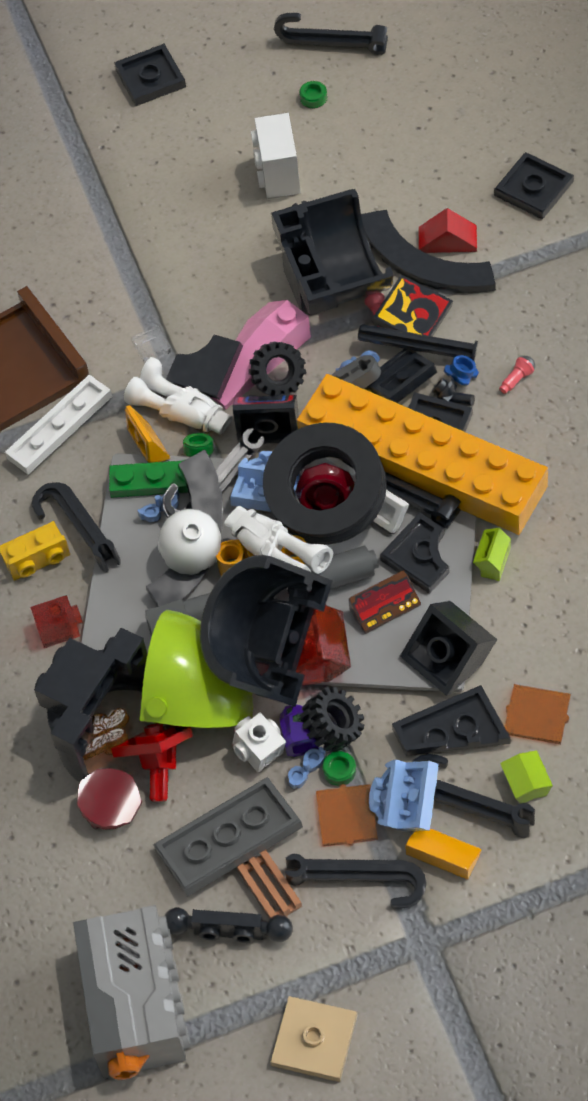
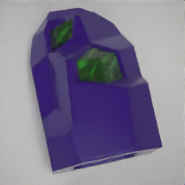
[280,704,319,757]

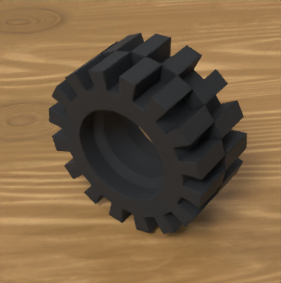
[248,342,306,396]
[301,687,364,752]

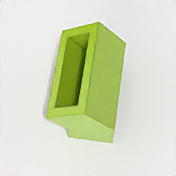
[473,527,511,581]
[500,750,553,803]

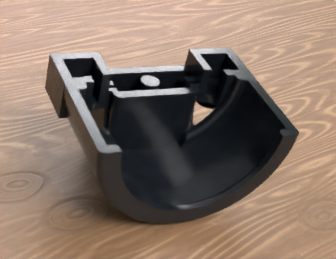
[271,189,394,315]
[200,555,333,707]
[34,628,147,783]

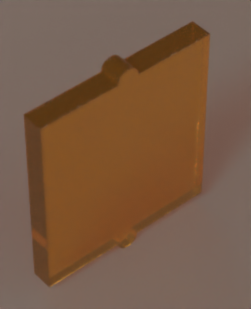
[505,684,571,745]
[316,784,378,847]

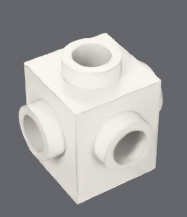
[232,712,286,772]

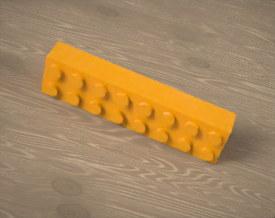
[297,374,548,535]

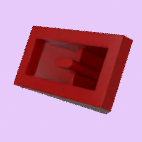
[419,208,477,253]

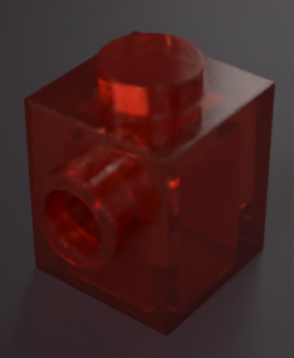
[30,595,83,648]

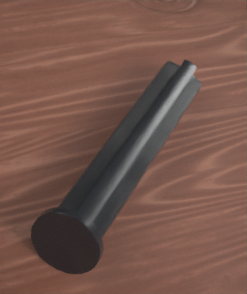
[358,324,478,362]

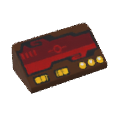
[348,570,421,634]

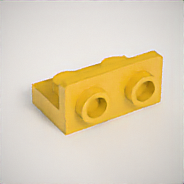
[0,521,71,581]

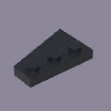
[392,685,511,756]

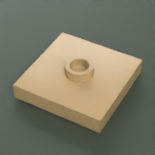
[271,996,357,1082]

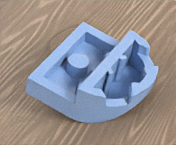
[230,451,300,512]
[369,760,439,832]

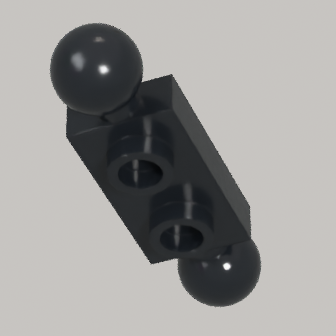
[164,907,293,943]

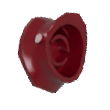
[295,463,355,511]
[77,768,142,830]

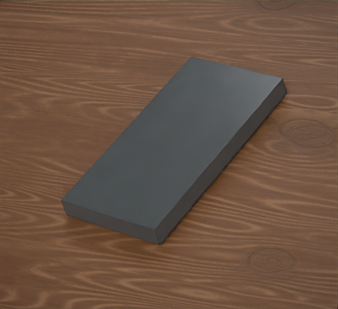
[153,777,303,897]

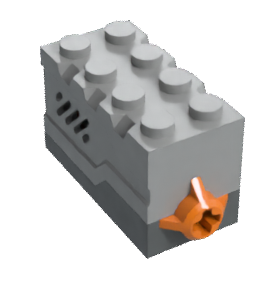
[73,905,191,1080]

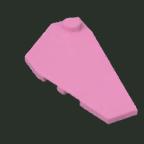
[211,300,311,409]

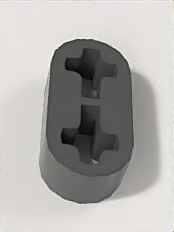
[332,355,381,389]

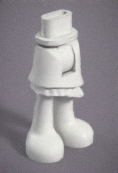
[124,357,232,435]
[224,506,333,574]

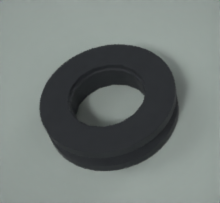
[263,422,386,545]

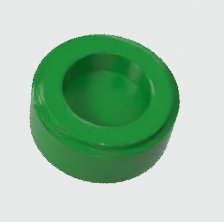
[299,81,328,108]
[183,433,214,457]
[323,751,356,786]

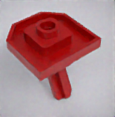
[111,723,193,802]

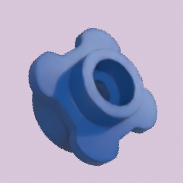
[444,355,479,386]

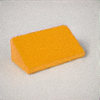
[125,405,170,463]
[405,828,482,880]

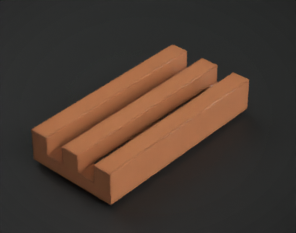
[237,850,302,919]

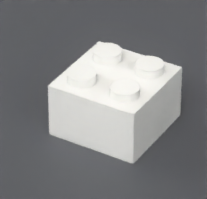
[251,113,301,199]

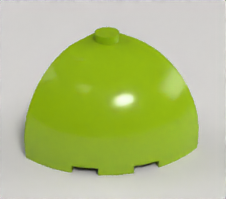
[140,610,253,728]

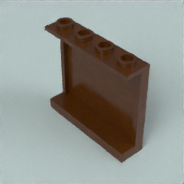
[0,286,89,432]

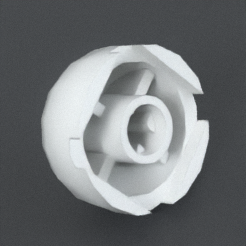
[158,509,222,575]

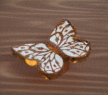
[83,708,130,760]

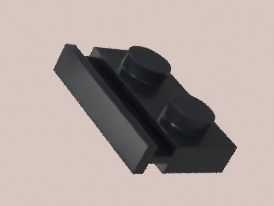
[364,349,437,403]

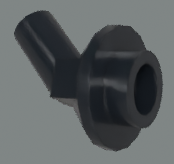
[431,377,475,407]

